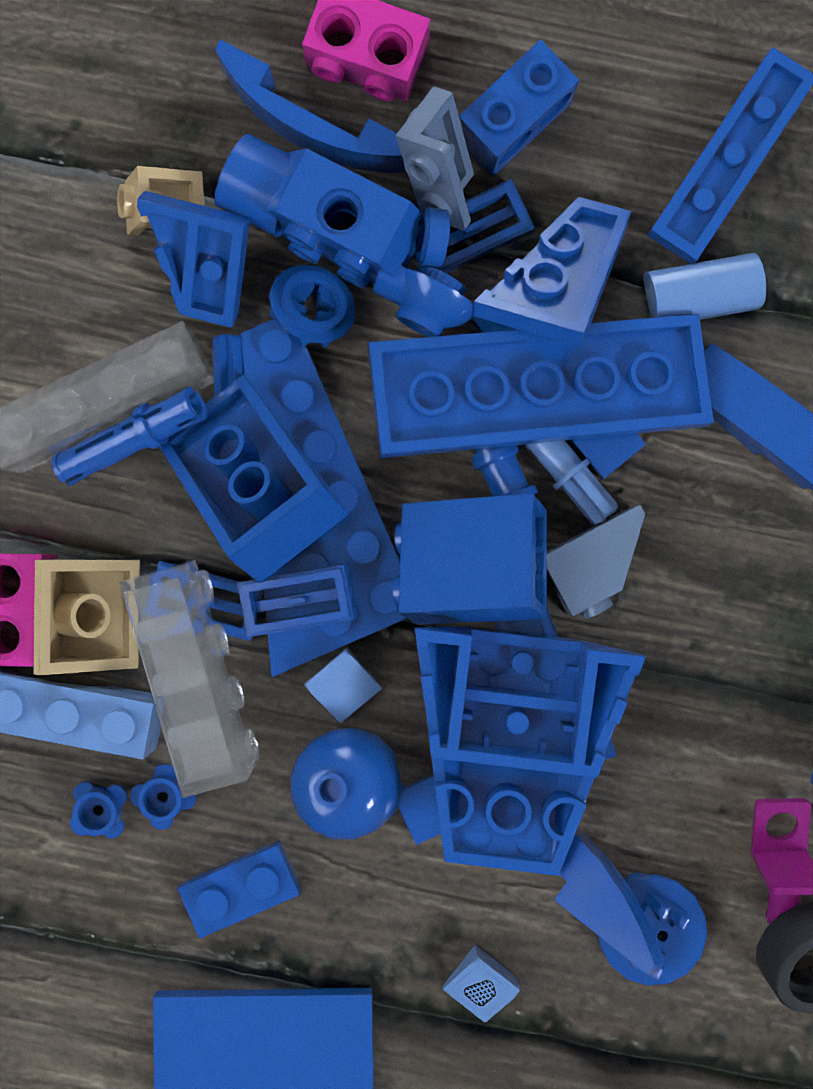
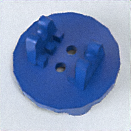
[597,872,707,986]

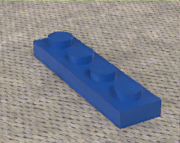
[647,47,813,264]

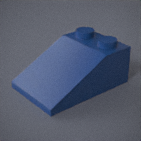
[160,375,349,583]

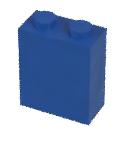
[393,493,547,625]

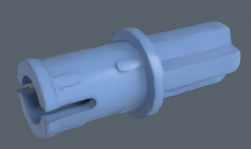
[525,441,618,526]

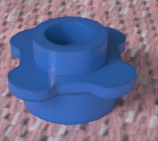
[130,764,196,830]
[70,781,128,839]

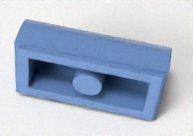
[643,253,766,320]

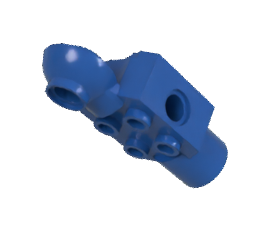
[214,134,474,337]

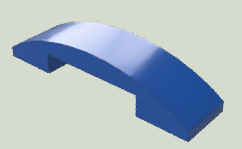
[215,39,406,173]

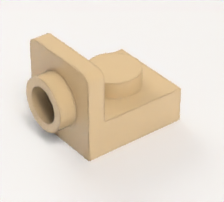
[117,166,204,236]

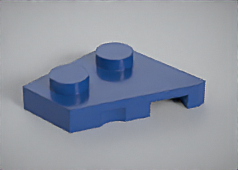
[137,191,250,328]

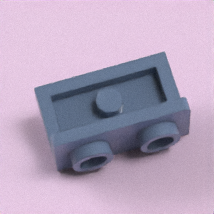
[395,86,474,230]

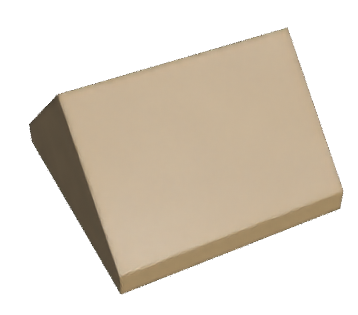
[34,559,140,675]

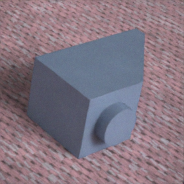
[547,505,645,620]

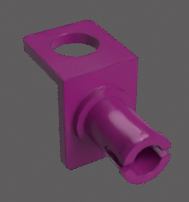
[750,798,813,925]

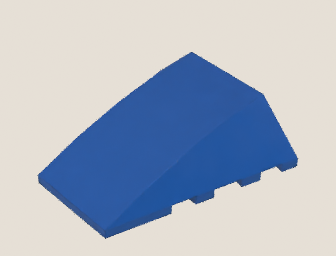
[415,626,646,876]

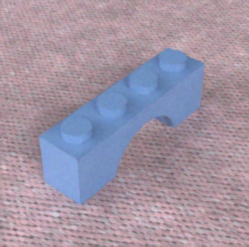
[0,666,167,759]

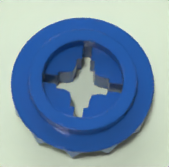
[268,265,356,348]

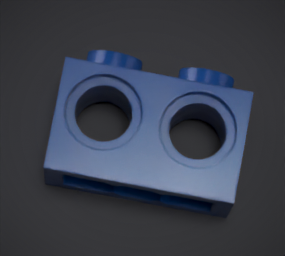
[459,39,580,178]

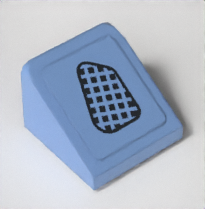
[442,944,521,1023]

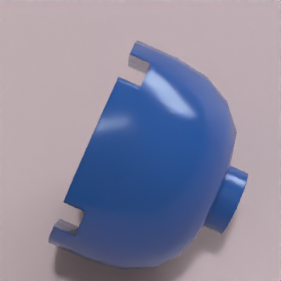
[290,728,402,839]

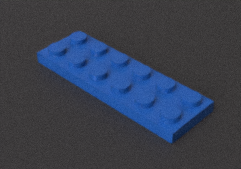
[368,314,714,458]

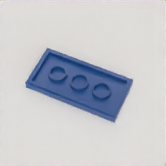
[153,988,374,1089]

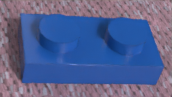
[177,840,301,939]

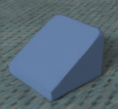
[304,647,382,723]

